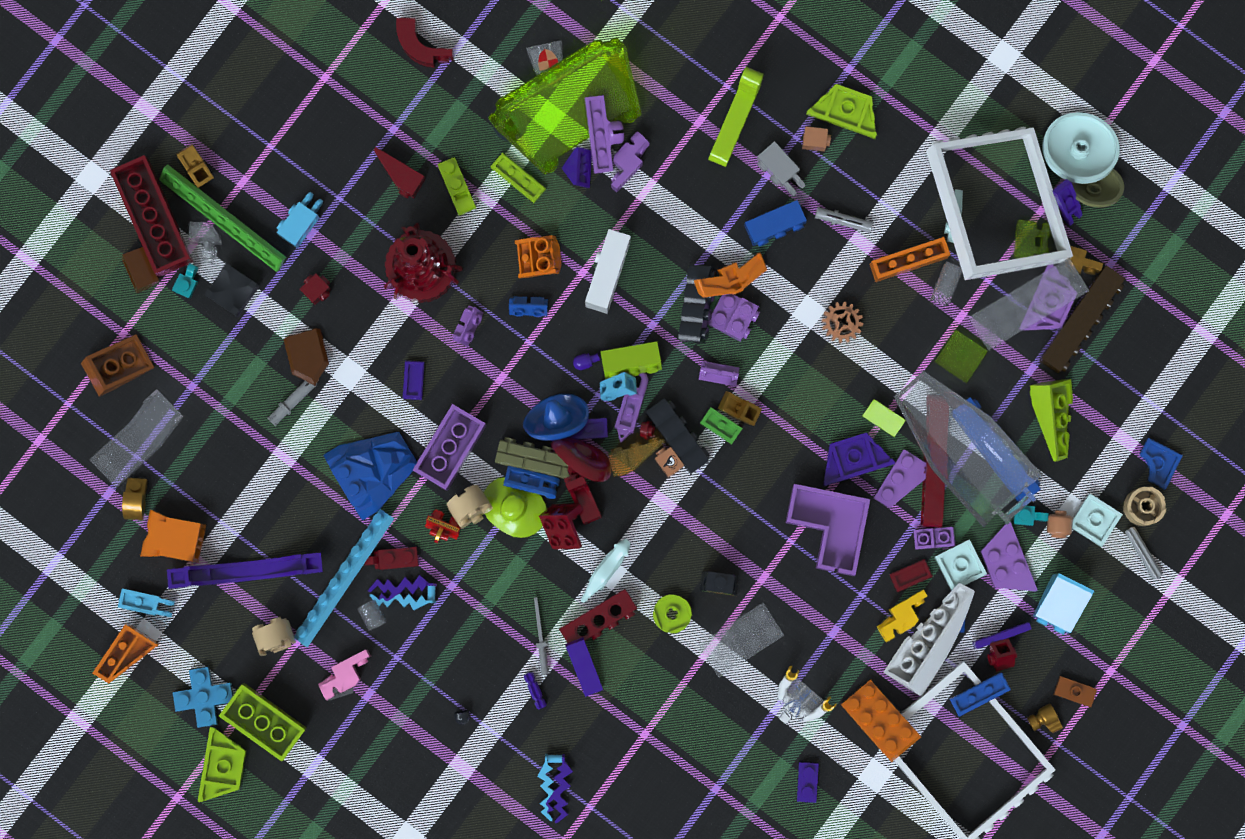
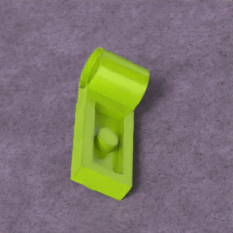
[437,157,477,216]

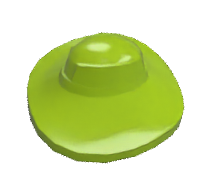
[484,477,547,538]

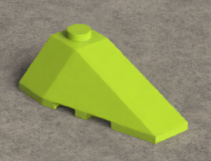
[1030,379,1073,461]

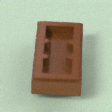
[1053,676,1097,707]

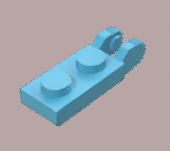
[118,589,175,617]

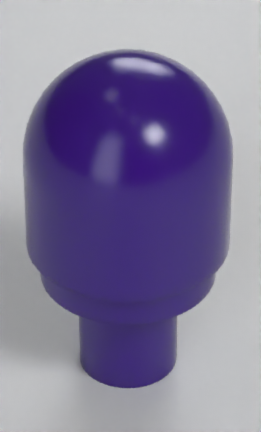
[573,353,600,370]

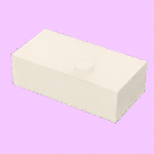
[585,229,631,314]

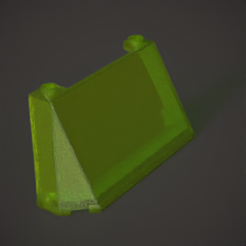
[488,38,641,175]

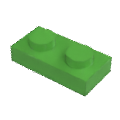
[700,407,743,445]

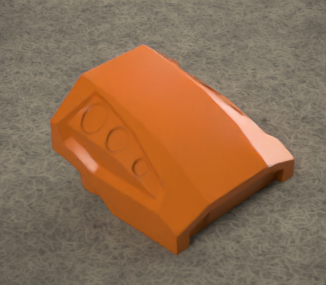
[515,235,562,278]

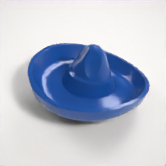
[523,394,589,441]

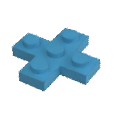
[173,667,233,728]

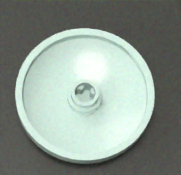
[1042,112,1120,184]

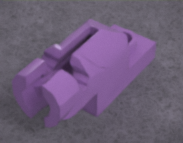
[611,132,650,192]

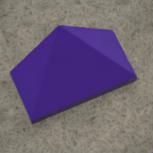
[562,147,592,188]

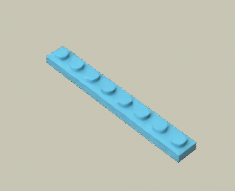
[294,509,394,648]

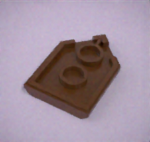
[283,329,329,386]

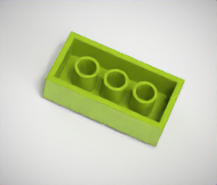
[219,683,306,761]

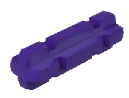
[524,672,546,709]

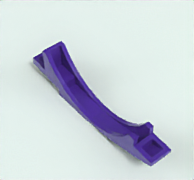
[167,553,323,589]

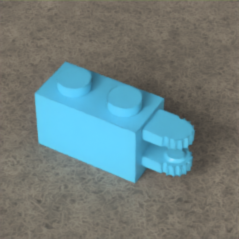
[277,192,323,249]

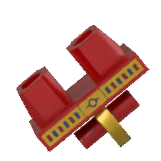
[425,509,460,544]

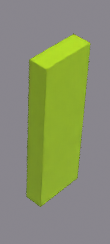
[490,152,546,204]

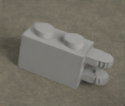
[757,141,805,196]

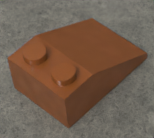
[81,334,154,396]

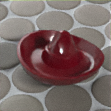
[551,437,612,482]

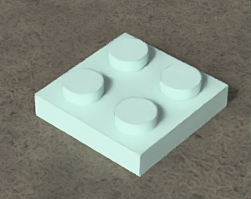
[1072,494,1123,547]
[935,539,987,591]

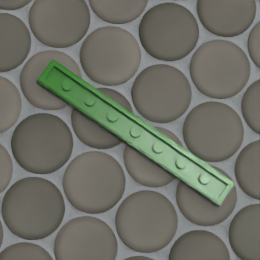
[159,165,286,272]

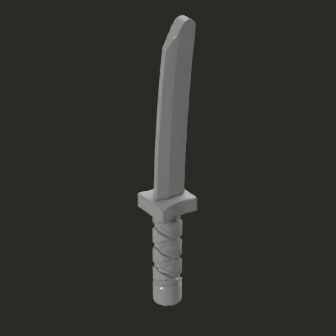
[534,597,549,675]

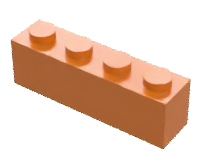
[869,237,950,282]

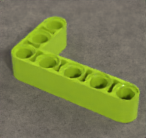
[708,67,764,167]

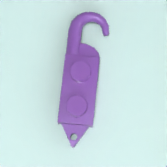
[615,373,648,442]

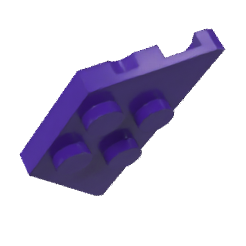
[823,433,895,487]

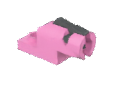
[318,650,371,700]

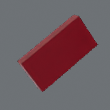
[889,559,933,592]

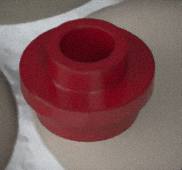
[640,421,655,440]

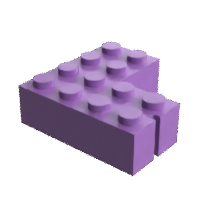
[785,484,870,576]

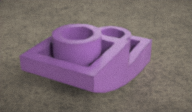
[914,527,956,549]

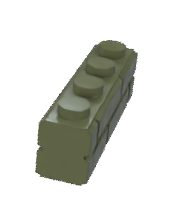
[495,437,570,479]

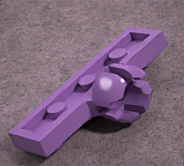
[584,95,624,174]

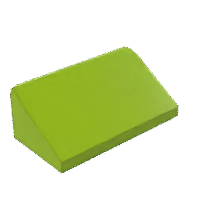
[863,399,906,437]

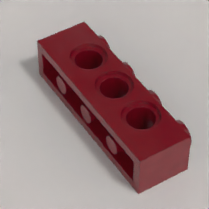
[559,589,637,643]

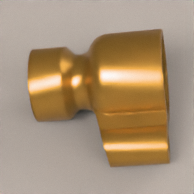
[1027,703,1063,733]

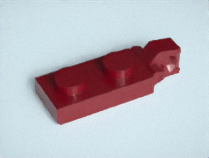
[364,547,419,570]

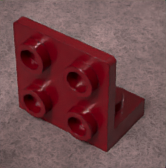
[539,504,583,549]

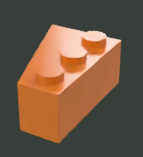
[93,623,159,684]

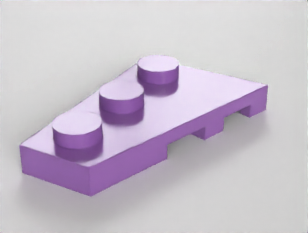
[873,450,926,508]

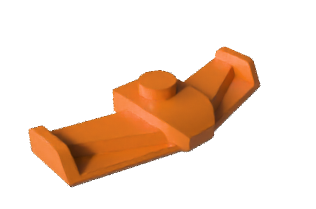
[694,252,767,297]

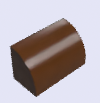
[122,247,159,294]

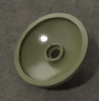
[1071,169,1124,208]

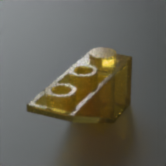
[608,437,665,478]

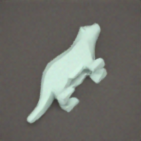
[581,539,631,603]

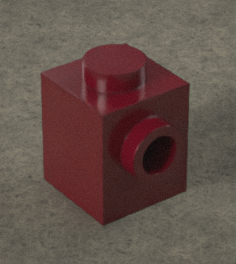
[300,274,331,305]
[987,638,1017,672]

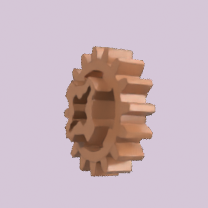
[821,302,863,344]

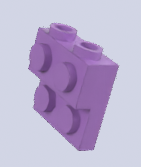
[708,294,760,342]

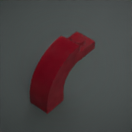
[396,18,454,68]
[564,473,602,525]

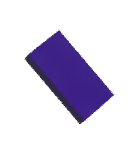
[403,361,425,400]

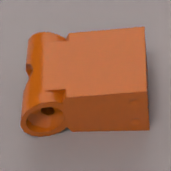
[140,509,206,563]

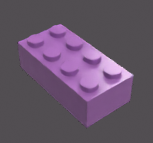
[413,404,487,491]

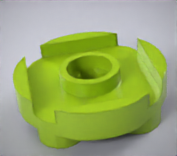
[653,595,692,633]

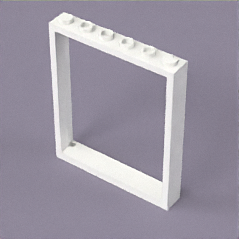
[926,127,1073,280]
[894,662,1055,839]

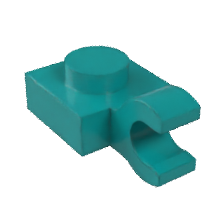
[172,263,199,299]
[1013,505,1049,526]

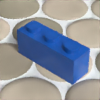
[744,200,807,247]

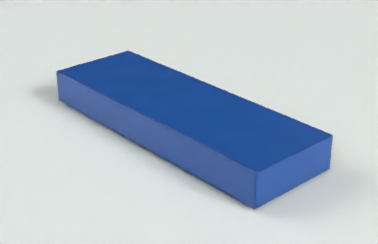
[950,672,1011,717]

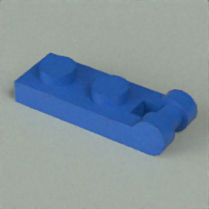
[503,466,560,499]

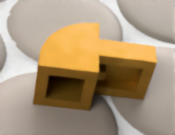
[176,144,214,188]
[1064,246,1103,275]
[718,391,762,426]
[122,478,148,520]

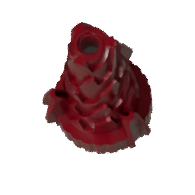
[384,223,463,303]

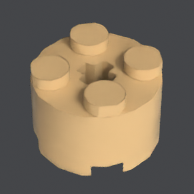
[447,485,493,529]
[1123,487,1166,526]
[252,617,296,656]

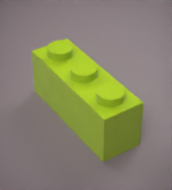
[600,342,662,380]

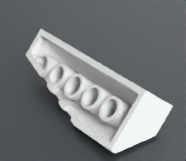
[884,583,975,697]

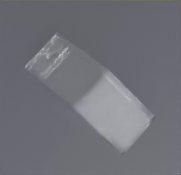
[89,389,183,488]

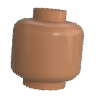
[1047,510,1073,538]

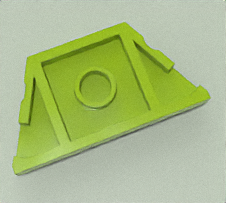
[806,84,877,139]
[198,727,246,802]

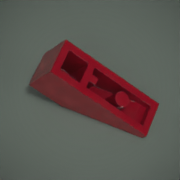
[374,147,426,199]

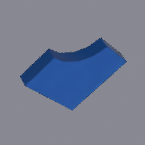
[1139,438,1183,490]

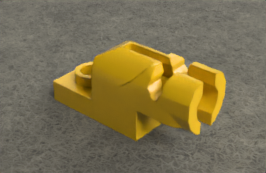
[877,590,927,642]

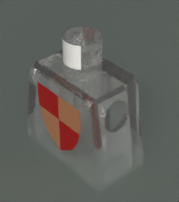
[526,40,564,88]

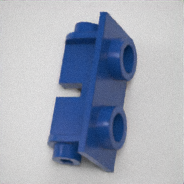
[509,296,548,317]

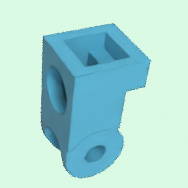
[600,372,637,401]

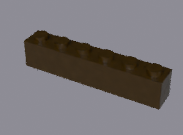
[1039,265,1125,374]

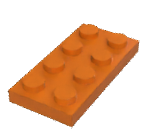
[841,680,921,763]

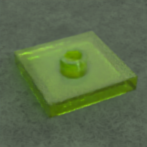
[935,330,988,383]

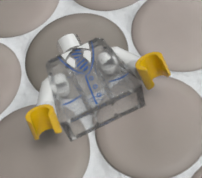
[778,666,837,725]

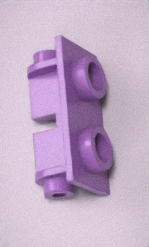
[452,306,483,347]
[699,361,740,386]

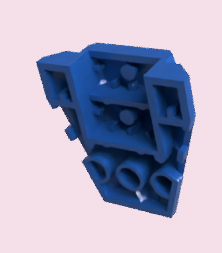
[323,432,417,521]

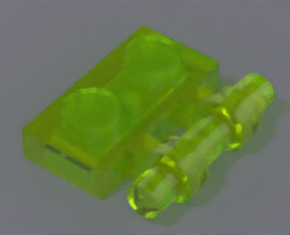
[1013,220,1051,259]

